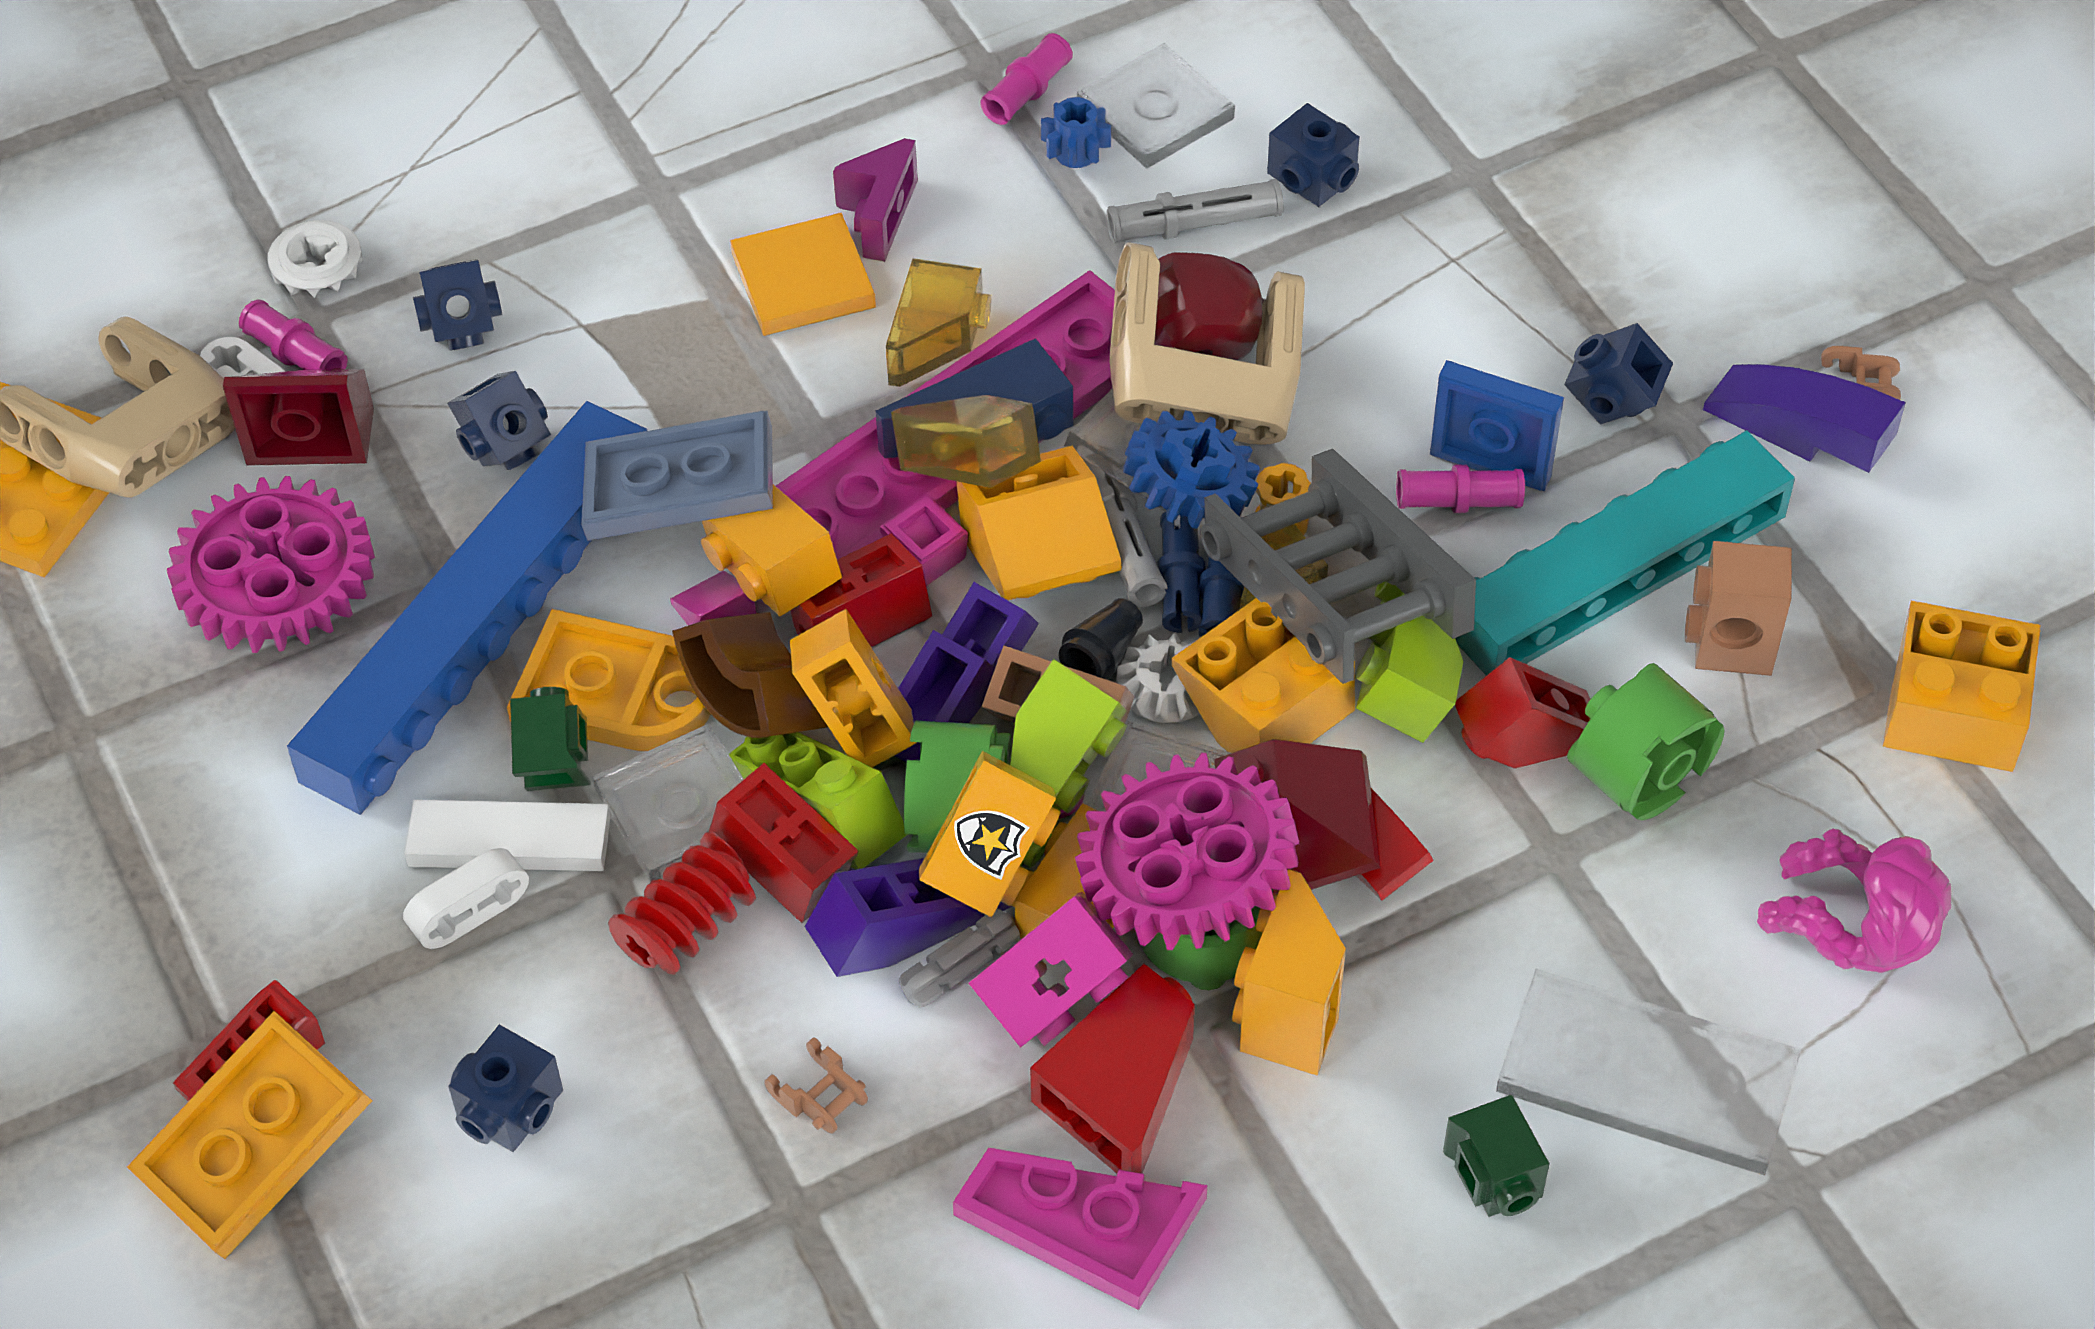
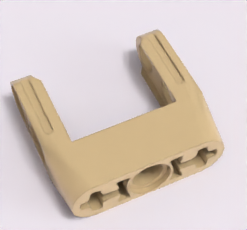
[1109,242,1305,445]
[0,316,235,498]

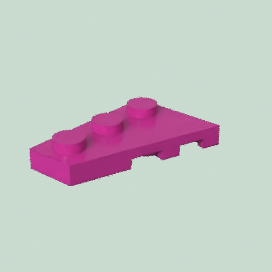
[953,1147,1208,1310]

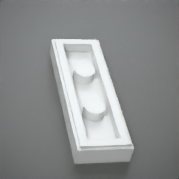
[404,800,611,871]

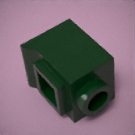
[510,687,591,791]
[1443,1094,1550,1217]

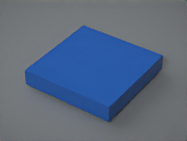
[1430,360,1564,492]

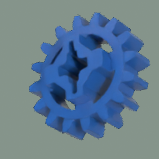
[1123,410,1260,529]

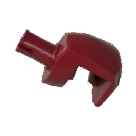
[1154,252,1266,361]

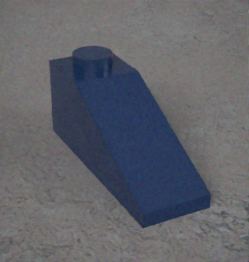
[875,338,1074,458]

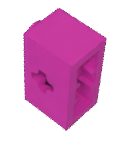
[968,891,1133,1048]

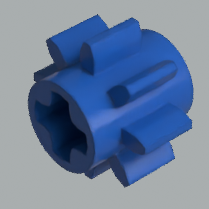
[1041,97,1111,168]

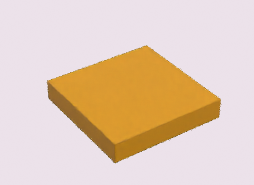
[730,212,876,336]

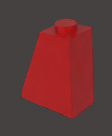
[1030,963,1195,1174]

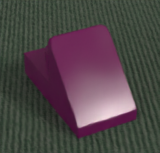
[833,138,918,262]

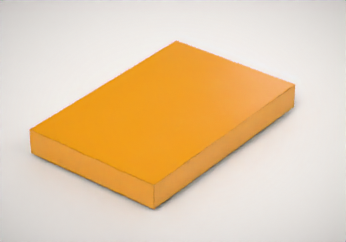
[127,1011,372,1259]

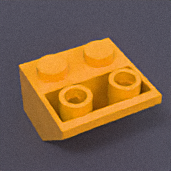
[956,445,1122,600]
[1172,598,1355,754]
[1883,601,2041,772]
[1232,869,1346,1076]

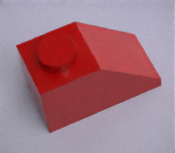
[1455,657,1591,769]

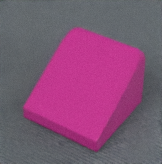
[880,493,968,586]
[670,570,756,625]

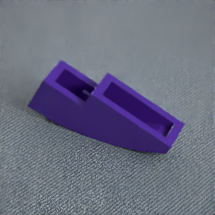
[1703,364,1906,473]
[894,582,1039,763]

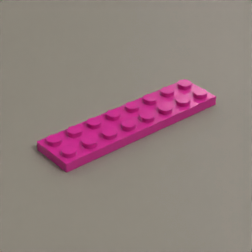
[776,270,1115,559]

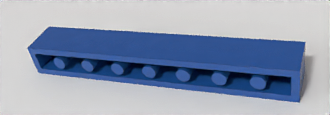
[287,401,647,815]

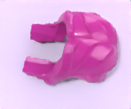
[1757,828,1951,973]

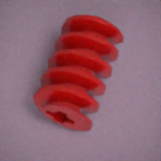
[608,832,756,975]

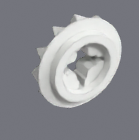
[267,220,363,298]
[1117,632,1200,723]

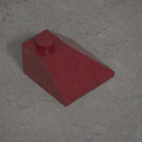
[223,368,374,466]
[1214,739,1380,894]

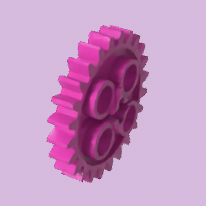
[167,476,375,653]
[1075,753,1299,950]

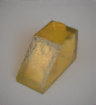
[886,258,992,387]
[891,395,1041,488]

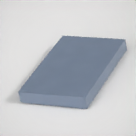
[582,410,773,541]

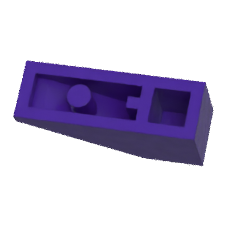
[804,858,1013,977]

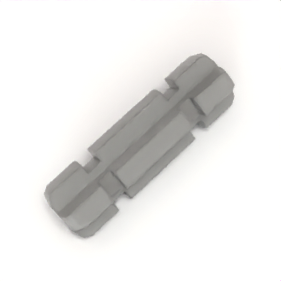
[899,909,1020,1008]

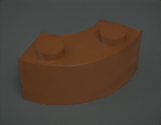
[672,612,829,738]

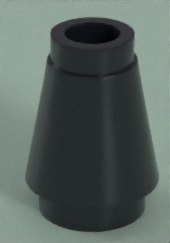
[1058,598,1143,680]

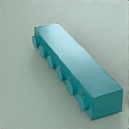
[1455,430,1795,676]

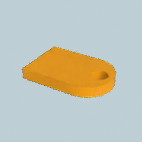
[507,609,711,751]

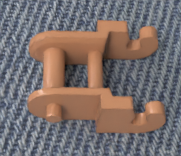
[1821,346,1901,400]
[764,1037,868,1134]

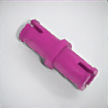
[980,33,1073,125]
[239,299,348,370]
[1396,465,1525,513]

